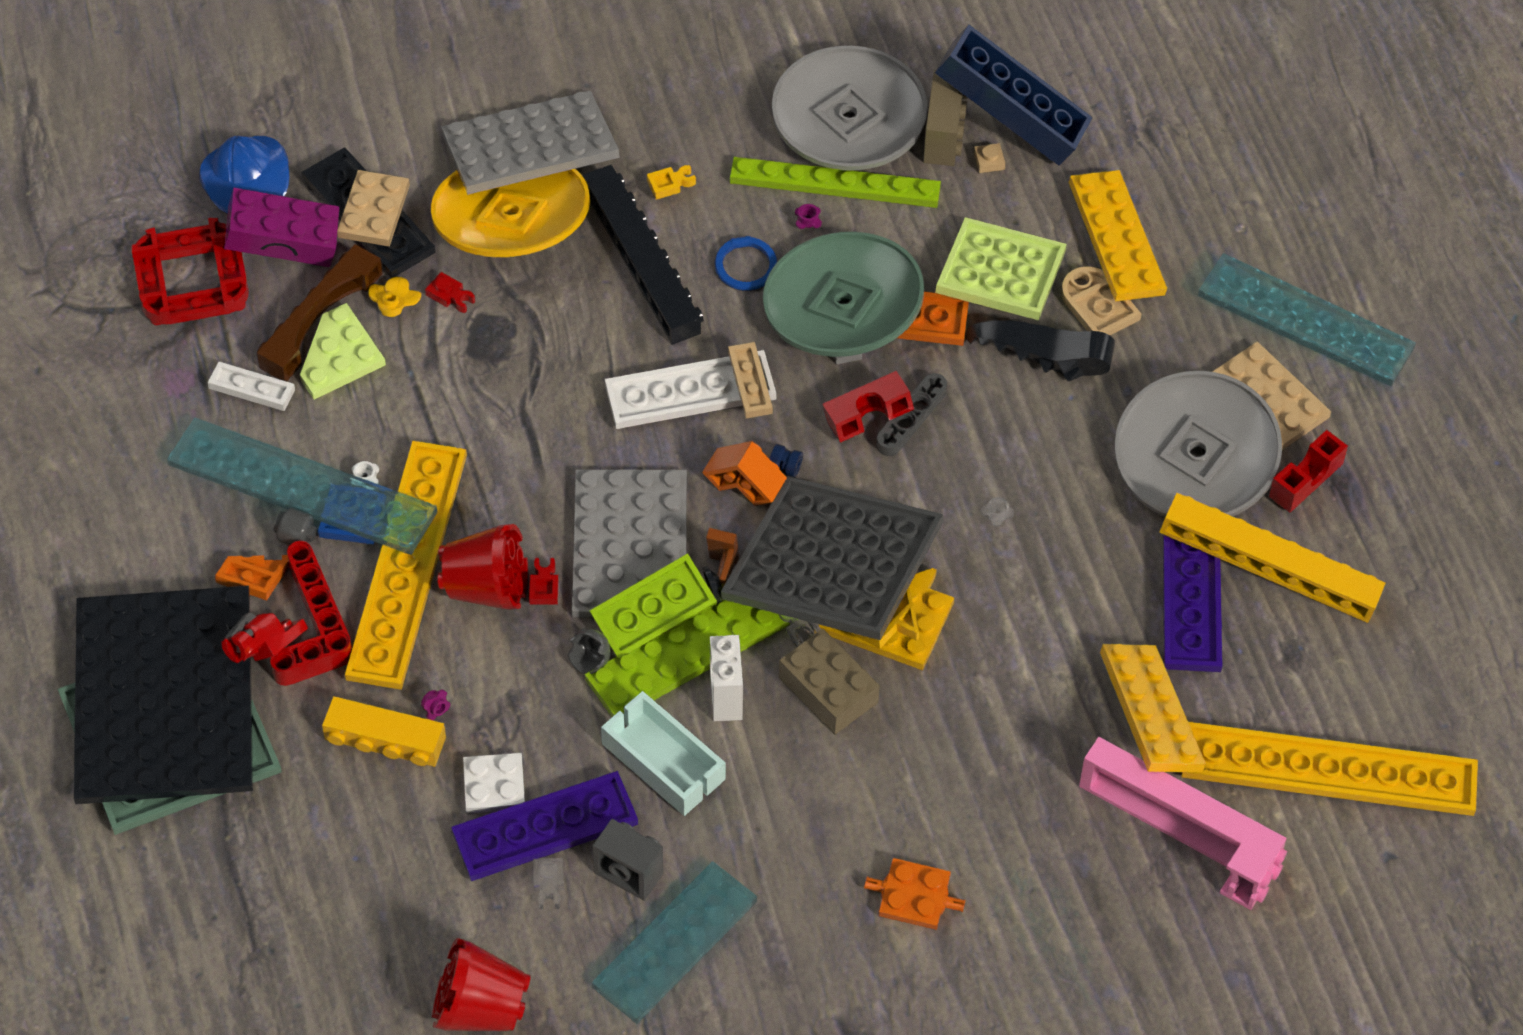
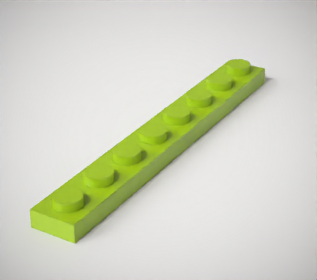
[730,157,941,208]

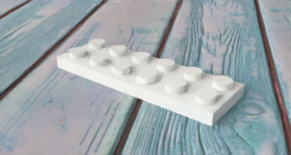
[605,350,776,429]

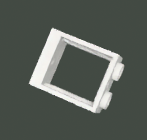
[710,635,743,722]

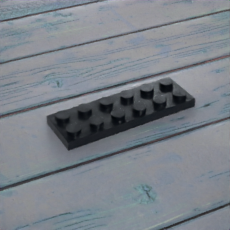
[301,147,436,278]

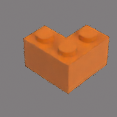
[702,441,787,506]

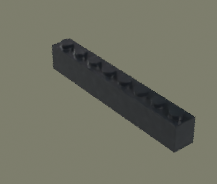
[583,164,704,345]

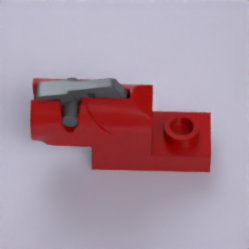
[221,612,308,663]

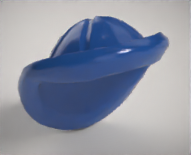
[199,136,289,214]

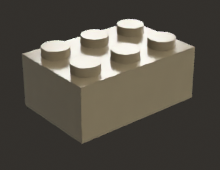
[923,70,967,166]
[779,629,880,735]

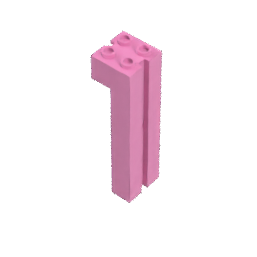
[1079,737,1287,910]

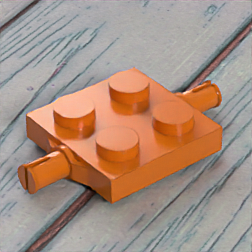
[864,858,966,930]

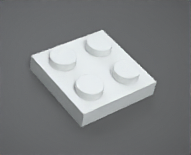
[463,753,525,814]

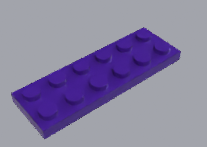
[1163,521,1222,672]
[451,771,638,881]

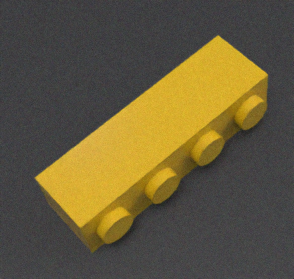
[322,696,446,767]

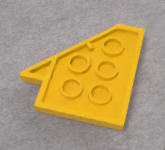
[817,568,954,670]

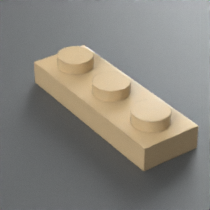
[728,342,773,418]

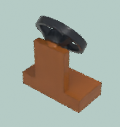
[702,528,739,604]

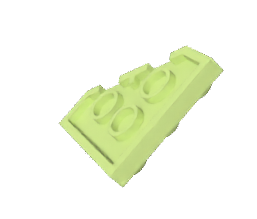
[300,303,386,400]

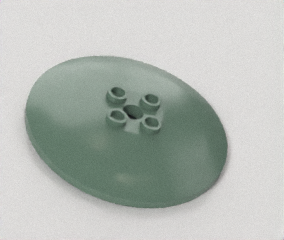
[763,232,924,357]

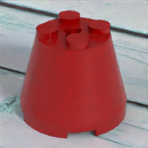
[438,524,528,610]
[432,938,531,1031]

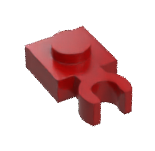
[425,272,475,313]
[529,558,559,605]

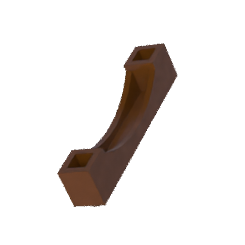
[257,244,383,382]

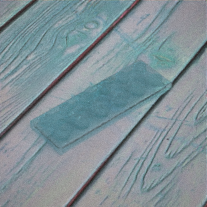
[592,861,757,1024]

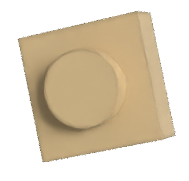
[974,143,1005,173]

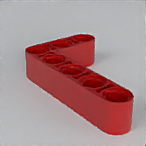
[270,541,352,686]

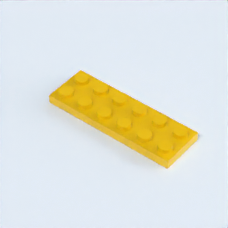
[1068,170,1167,301]
[1100,644,1206,772]

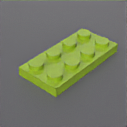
[590,553,717,659]

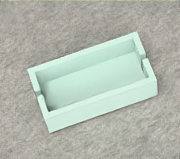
[601,691,726,816]

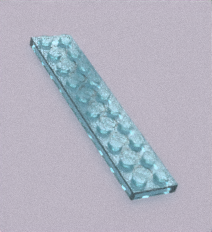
[167,418,438,555]

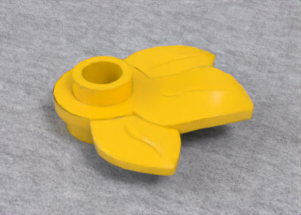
[369,277,422,317]

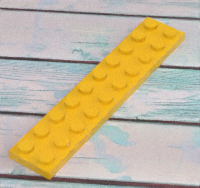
[345,441,467,690]
[1181,722,1478,816]

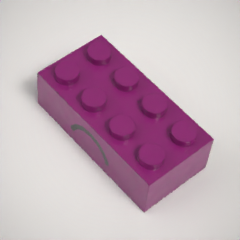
[224,188,339,267]

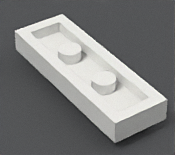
[208,362,295,411]

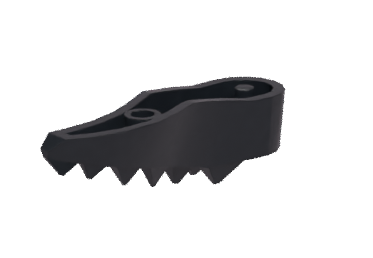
[965,321,1115,381]

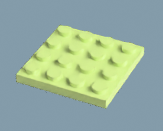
[935,217,1067,320]

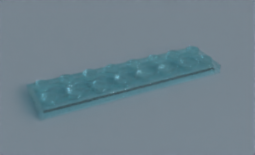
[1198,253,1416,387]

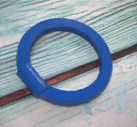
[715,236,777,291]

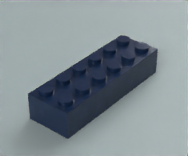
[935,24,1093,166]

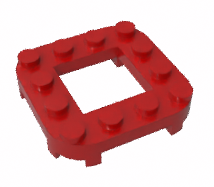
[132,218,249,325]

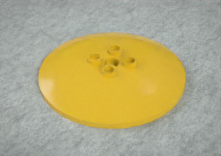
[431,169,590,257]

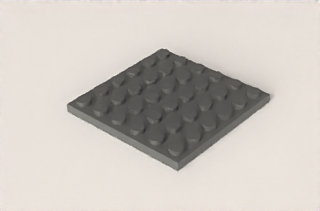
[721,476,943,640]

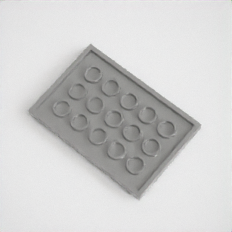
[441,91,620,195]
[572,470,687,617]

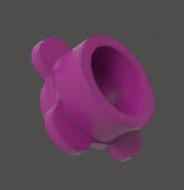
[795,204,822,229]
[421,689,451,720]

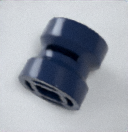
[769,444,803,478]

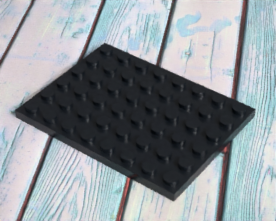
[74,585,253,805]

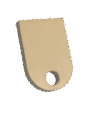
[1061,267,1141,335]

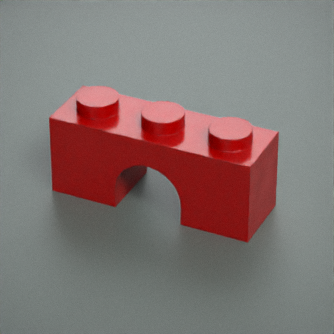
[822,371,914,443]
[1269,430,1348,513]

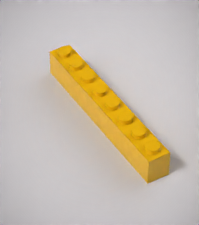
[1159,493,1386,623]

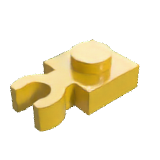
[647,165,696,200]

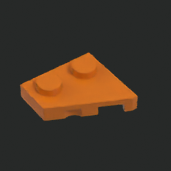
[215,555,289,601]

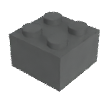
[593,819,663,901]

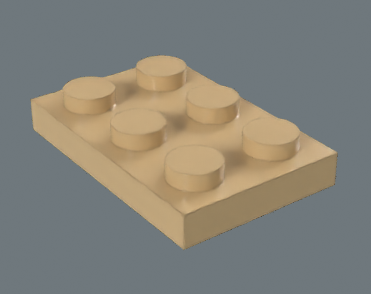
[337,170,410,247]

